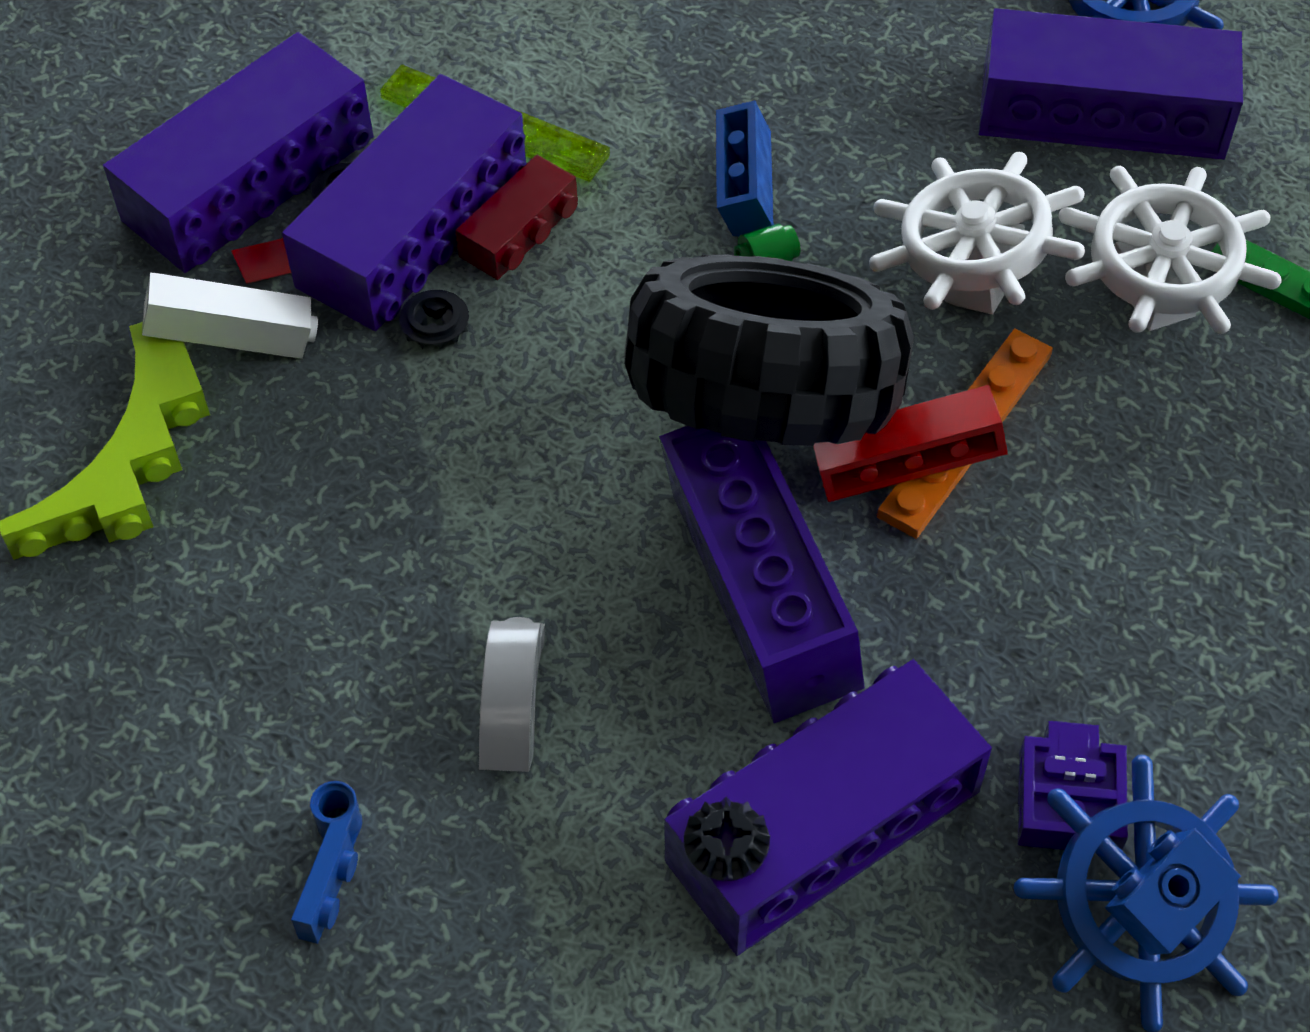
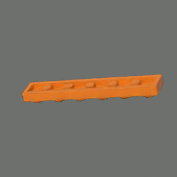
[877,328,1053,539]

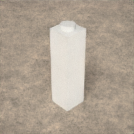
[142,272,318,359]

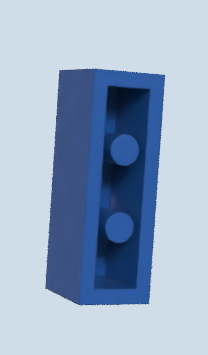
[716,100,773,236]

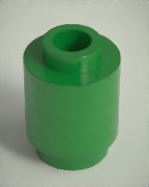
[734,223,801,261]

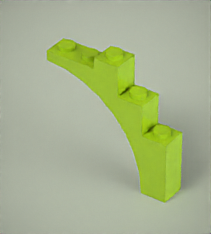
[0,322,210,560]

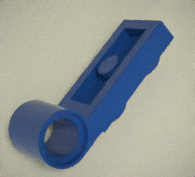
[291,781,362,944]

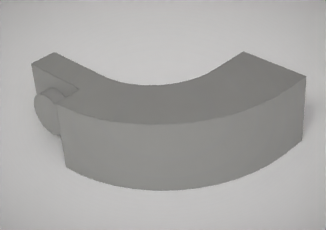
[479,617,545,772]

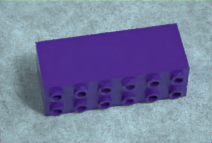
[978,8,1243,160]
[103,32,374,273]
[282,73,527,332]
[659,426,865,724]
[664,659,992,956]

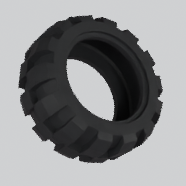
[624,254,914,446]

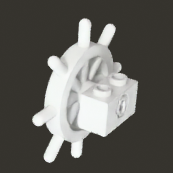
[869,152,1085,315]
[1058,166,1282,334]

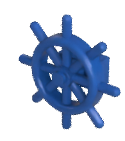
[1013,754,1279,1032]

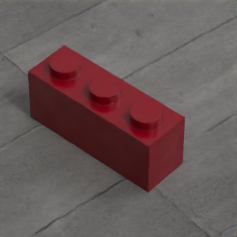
[455,155,578,280]

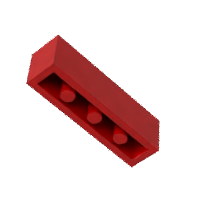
[813,385,1008,502]

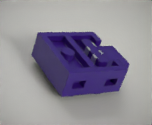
[1018,721,1128,851]

